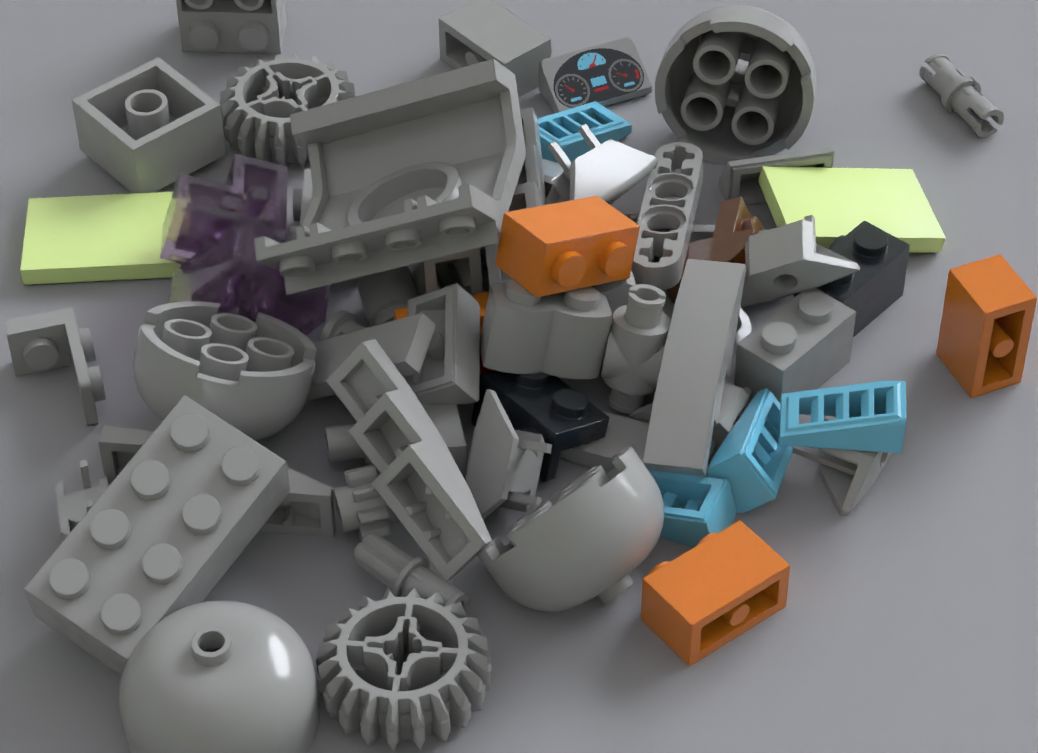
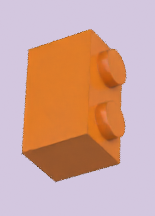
[495,196,640,297]
[936,254,1037,398]
[641,520,790,667]

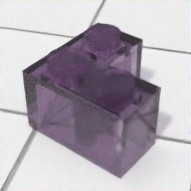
[160,154,288,283]
[167,213,331,335]

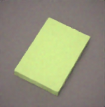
[758,166,946,253]
[20,191,192,285]

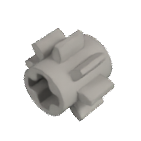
[332,465,398,541]

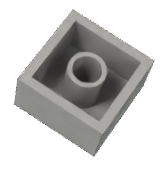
[72,57,226,193]

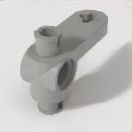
[601,284,675,414]

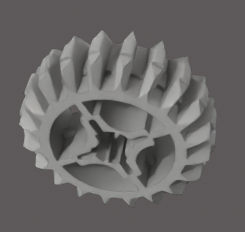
[219,53,358,169]
[316,587,492,752]

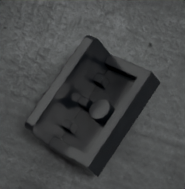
[471,370,610,482]

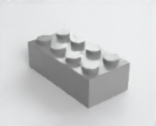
[24,395,290,675]

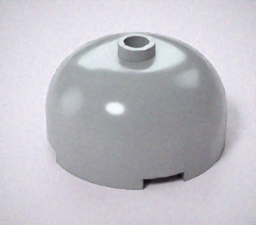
[655,4,817,166]
[133,301,317,441]
[477,446,664,612]
[119,601,320,753]

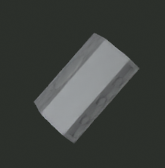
[254,59,526,295]

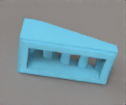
[537,101,632,163]
[779,381,907,454]
[706,388,794,514]
[649,470,737,548]

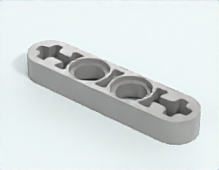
[631,142,703,290]

